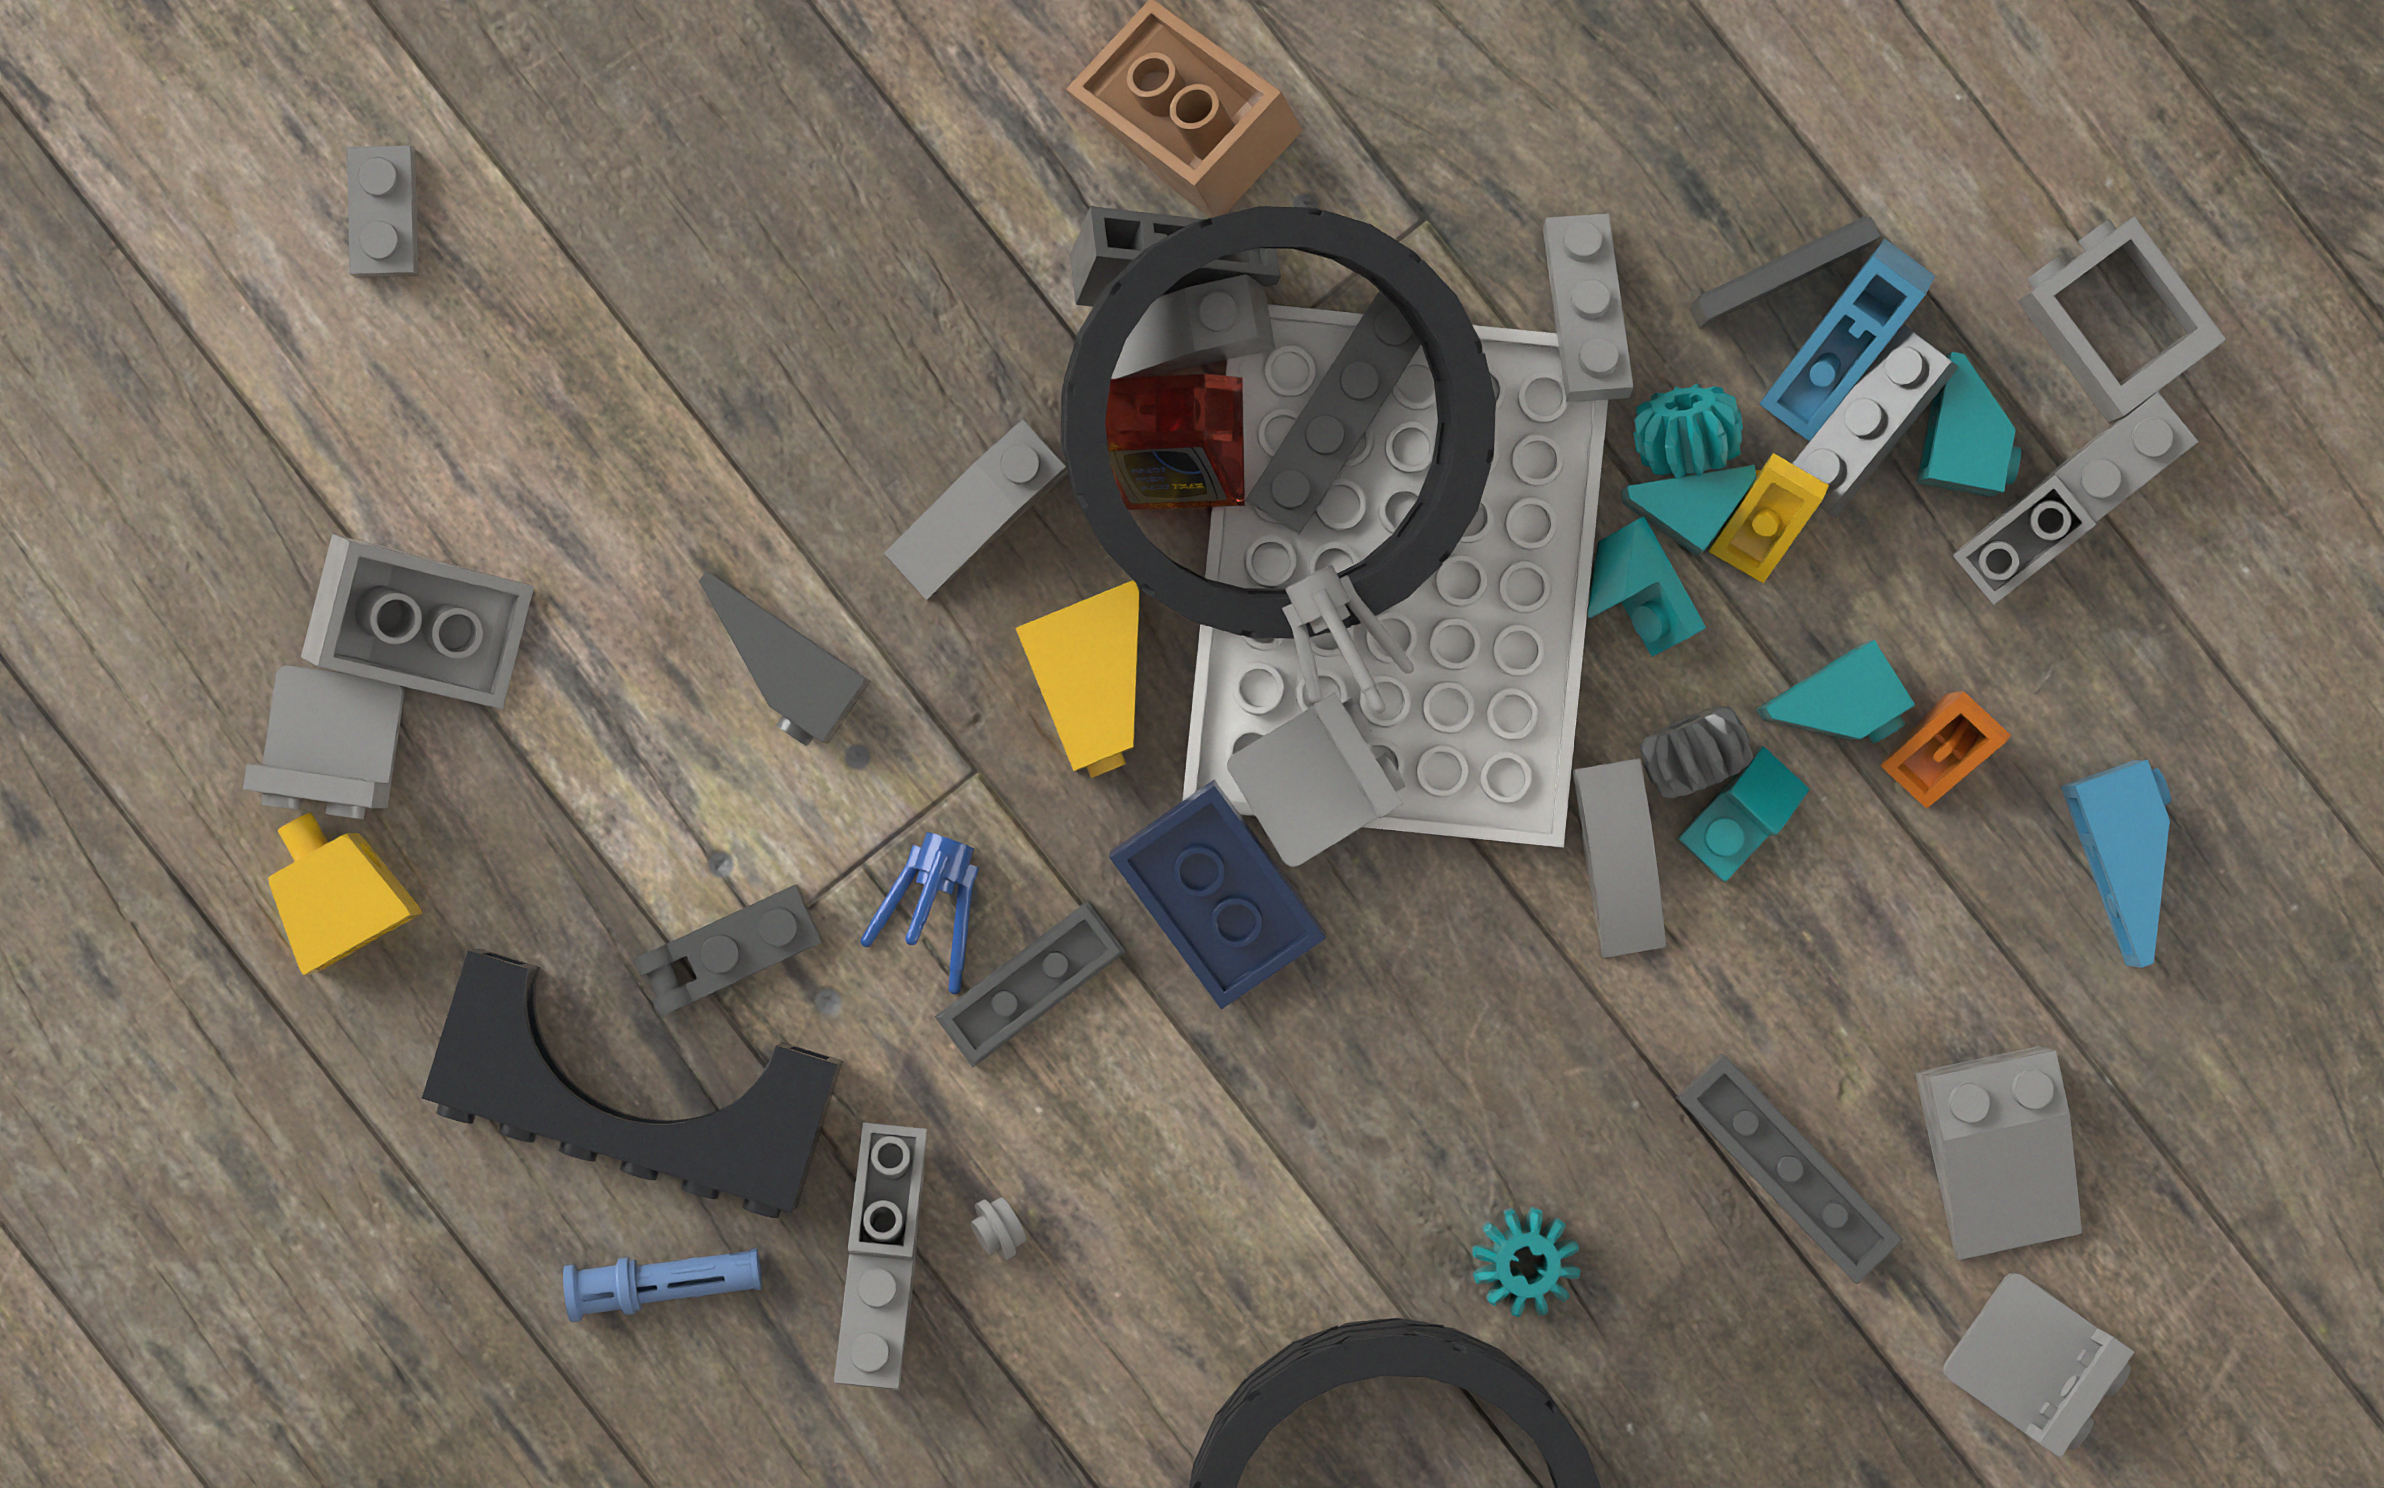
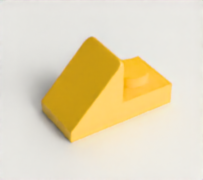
[1709,453,1829,583]

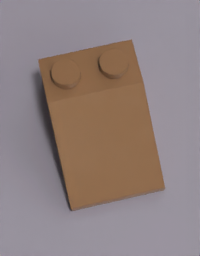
[1066,0,1303,218]

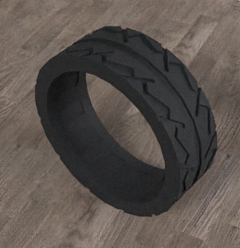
[1060,206,1496,639]
[1189,1318,1601,1488]

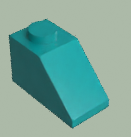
[1916,352,2021,498]
[1756,640,1915,744]

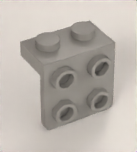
[243,665,404,819]
[1227,692,1406,866]
[1943,1273,2134,1458]

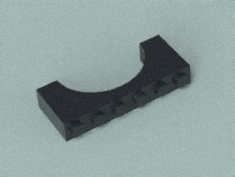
[421,948,843,1218]

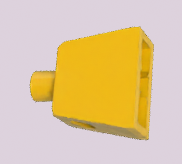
[268,812,423,975]

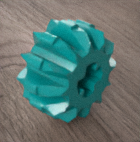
[1633,383,1743,478]
[1471,1207,1581,1317]

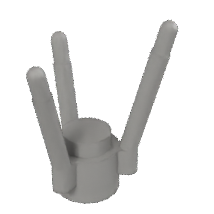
[1282,565,1414,714]

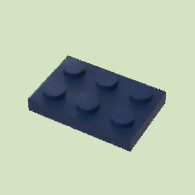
[1109,779,1326,1009]

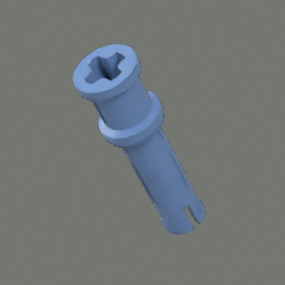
[563,1248,762,1323]

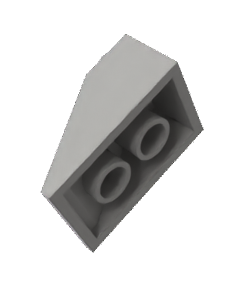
[301,534,534,709]
[1915,1046,2082,1260]

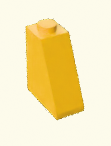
[1015,580,1140,778]

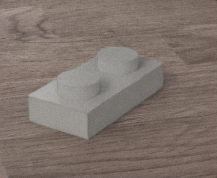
[347,145,418,277]

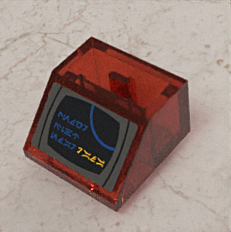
[1105,374,1245,510]

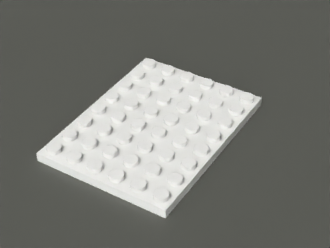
[1182,304,1608,848]

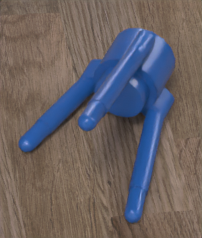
[860,832,979,995]

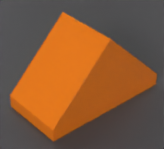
[1880,691,2011,809]

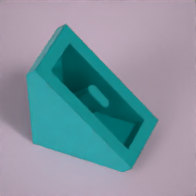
[1620,465,1757,556]

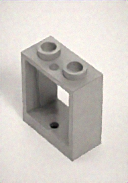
[2018,216,2227,423]

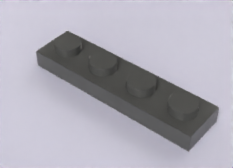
[1246,290,1421,535]
[1675,1053,1903,1284]

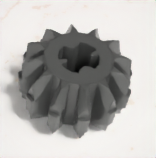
[1640,706,1754,798]

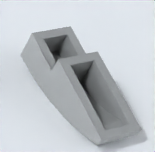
[1572,758,1666,958]

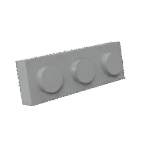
[1543,213,1633,402]

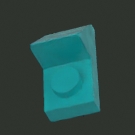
[1588,516,1706,657]
[1675,746,1810,882]

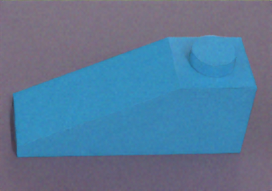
[1759,238,1935,442]
[2060,760,2171,968]

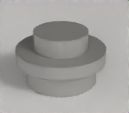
[970,1197,1026,1260]

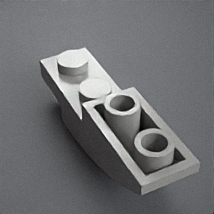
[1953,392,2199,605]
[834,1122,927,1391]

